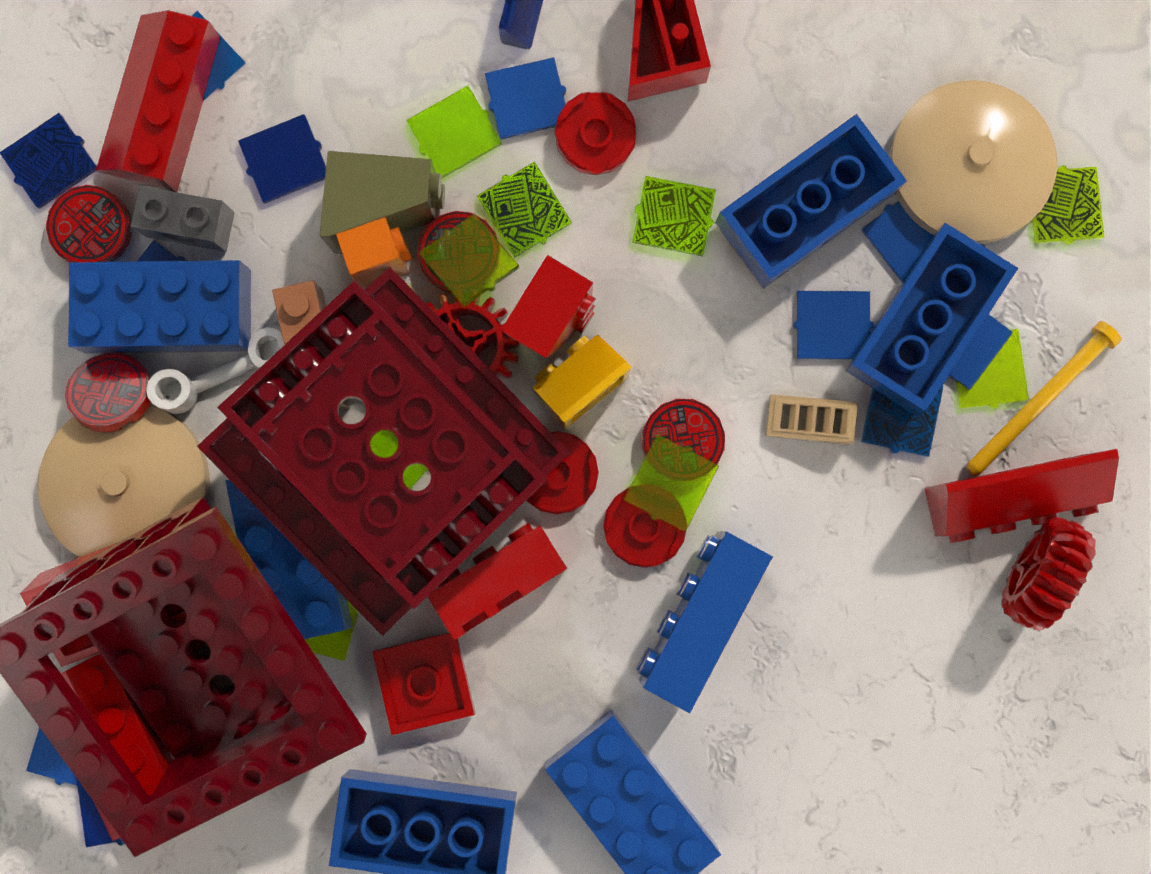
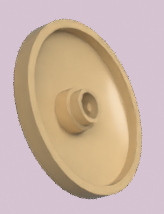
[889,80,1057,244]
[38,404,210,557]

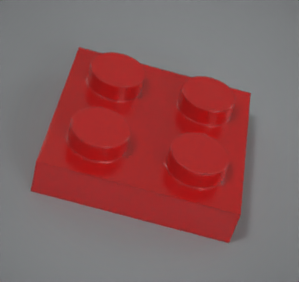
[372,632,476,735]

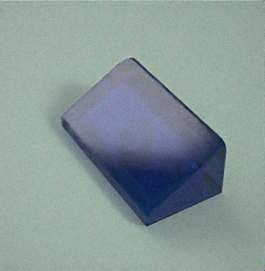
[499,0,544,49]

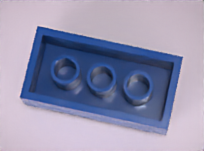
[715,114,907,289]
[846,223,1018,416]
[68,260,251,354]
[225,469,353,639]
[636,531,773,713]
[545,709,721,874]
[329,769,517,874]

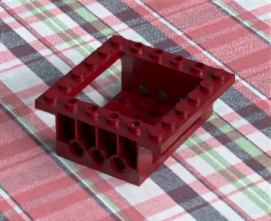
[197,267,571,636]
[0,497,367,857]

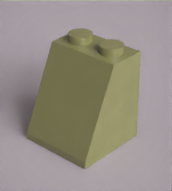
[320,151,445,254]

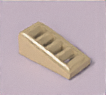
[765,395,858,446]

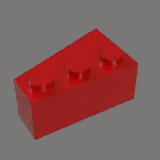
[627,0,711,102]
[500,255,596,359]
[428,523,567,641]

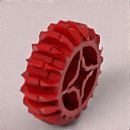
[426,290,520,379]
[1001,517,1096,632]

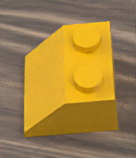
[532,334,632,430]

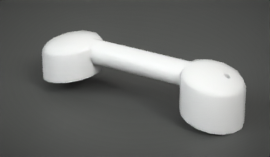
[146,327,284,414]

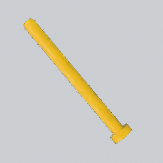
[966,321,1122,476]

